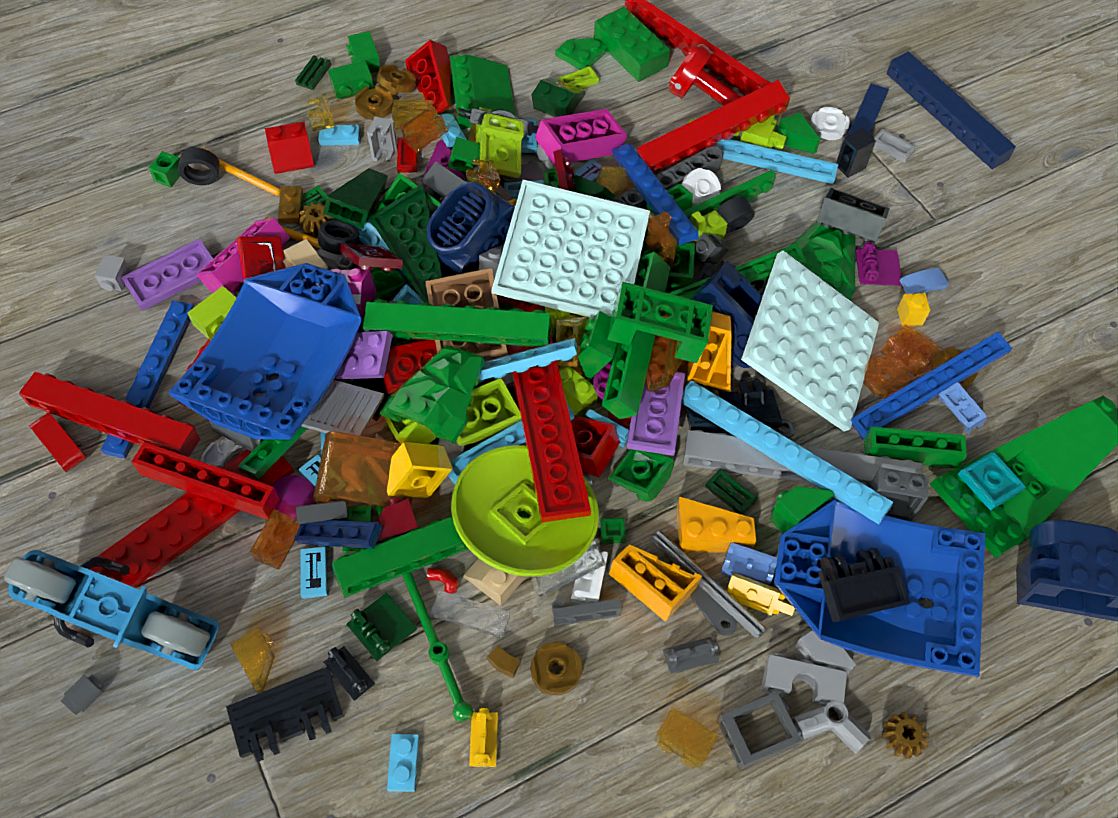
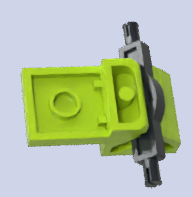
[457,107,539,178]

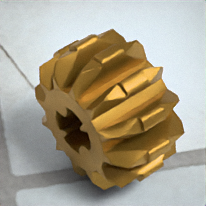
[299,202,334,237]
[882,711,930,759]

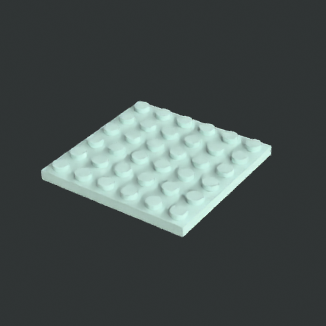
[492,180,650,318]
[741,251,879,431]

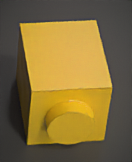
[897,293,931,326]

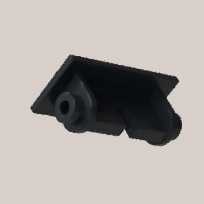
[323,646,375,701]

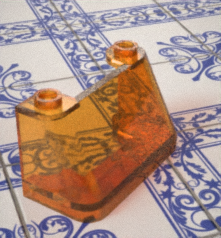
[313,431,414,506]

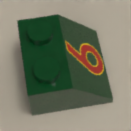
[531,77,585,117]

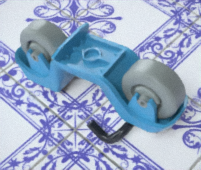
[4,550,220,671]

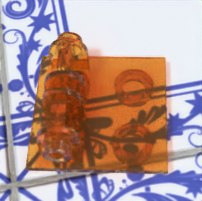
[646,212,677,269]
[880,324,942,377]

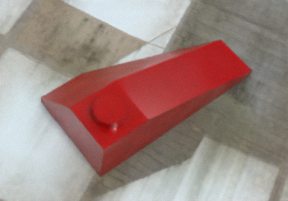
[405,40,450,115]

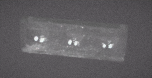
[531,541,606,597]
[430,590,511,638]

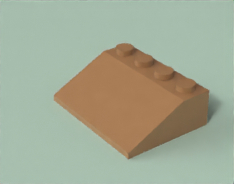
[425,268,509,362]

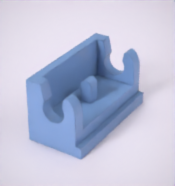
[938,382,987,434]
[720,542,777,586]

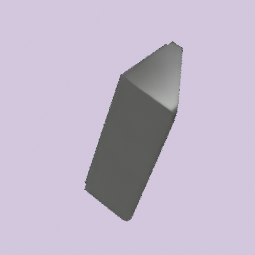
[296,500,347,524]

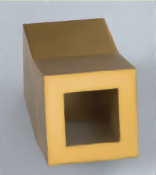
[487,645,520,678]

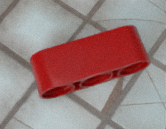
[28,412,87,472]

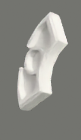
[200,436,247,468]

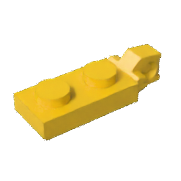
[726,572,795,616]

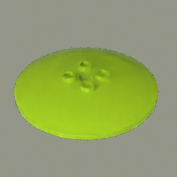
[451,445,599,576]

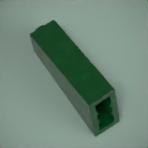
[323,168,388,229]

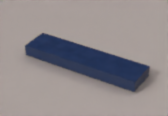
[847,83,889,136]
[294,520,383,549]

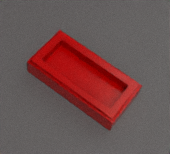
[397,138,418,173]

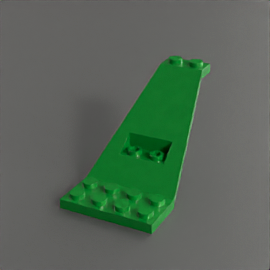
[930,395,1118,558]

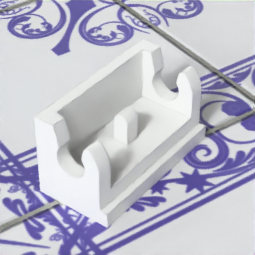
[571,549,608,604]

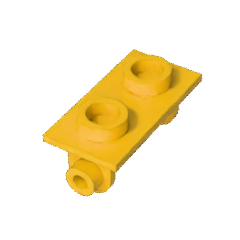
[469,708,498,767]

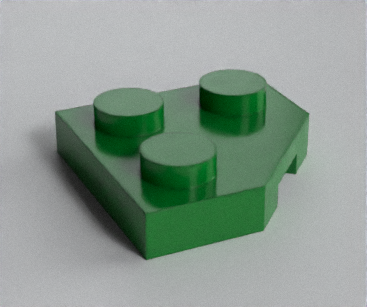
[555,38,608,70]

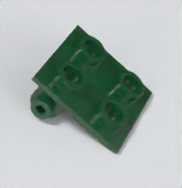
[346,592,417,661]

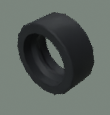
[178,148,220,186]
[318,220,360,255]

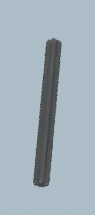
[651,531,766,638]

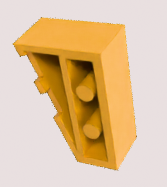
[687,312,731,392]
[676,497,756,553]
[609,544,702,622]

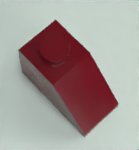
[377,495,418,542]

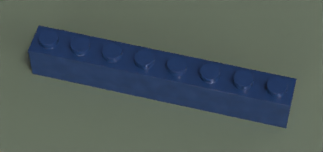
[887,51,1016,170]

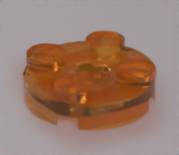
[863,355,910,399]

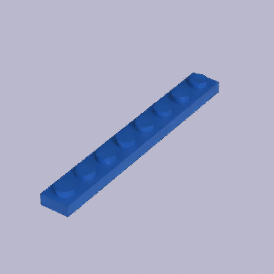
[612,143,699,245]
[101,300,194,459]
[851,332,1013,440]

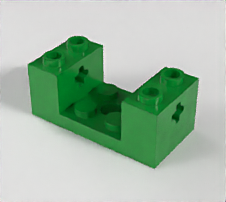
[607,282,713,363]

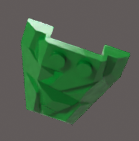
[790,221,855,300]
[380,345,485,444]

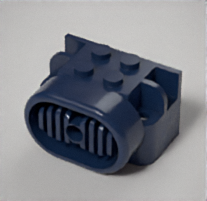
[426,182,515,275]
[691,260,763,369]
[1016,520,1118,622]

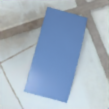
[899,268,949,294]

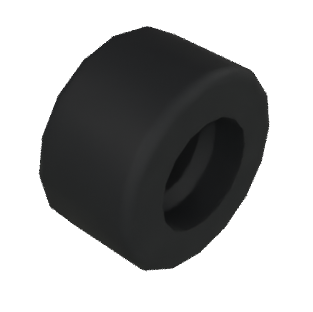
[716,196,755,233]

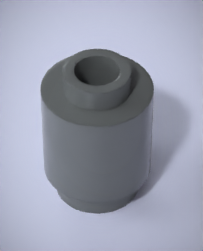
[61,674,103,715]

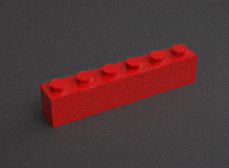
[131,442,280,520]

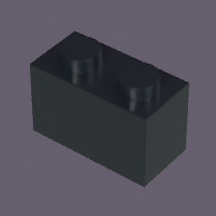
[836,128,876,178]

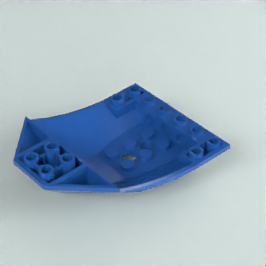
[169,263,361,439]
[774,499,985,677]

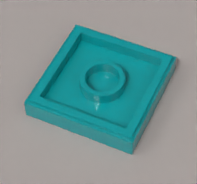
[958,451,1026,511]

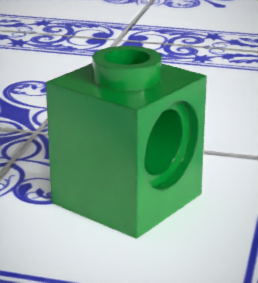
[148,151,180,188]

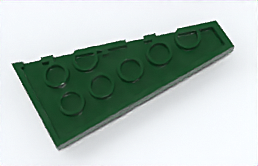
[369,184,443,303]

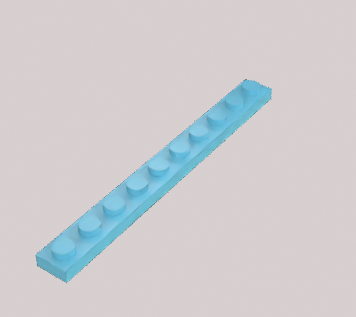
[681,380,893,524]

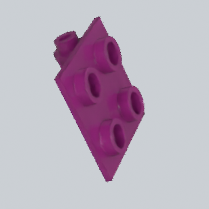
[855,242,902,286]

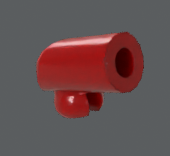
[427,568,459,594]

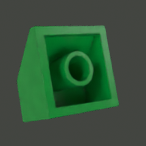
[578,311,617,379]
[770,486,834,534]

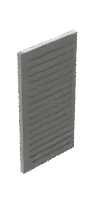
[255,374,384,442]

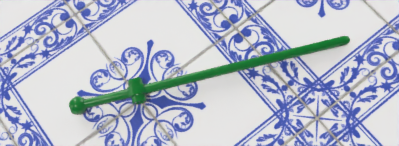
[361,463,473,722]

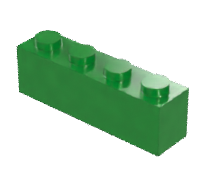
[864,426,967,468]

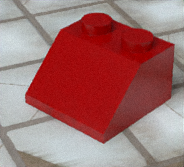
[265,121,314,174]
[571,415,620,478]

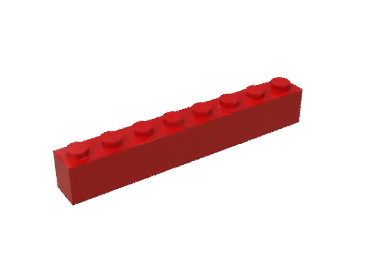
[636,79,790,175]
[19,372,200,457]

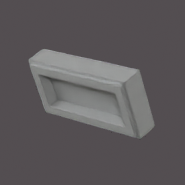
[874,129,916,163]

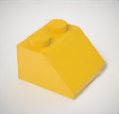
[387,442,453,498]

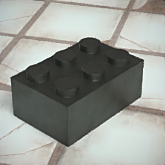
[816,188,890,242]

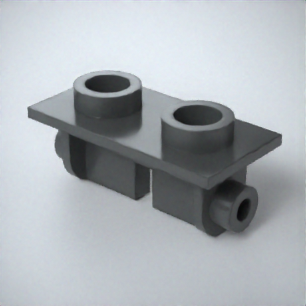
[663,637,719,674]

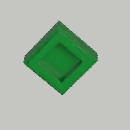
[600,518,626,544]

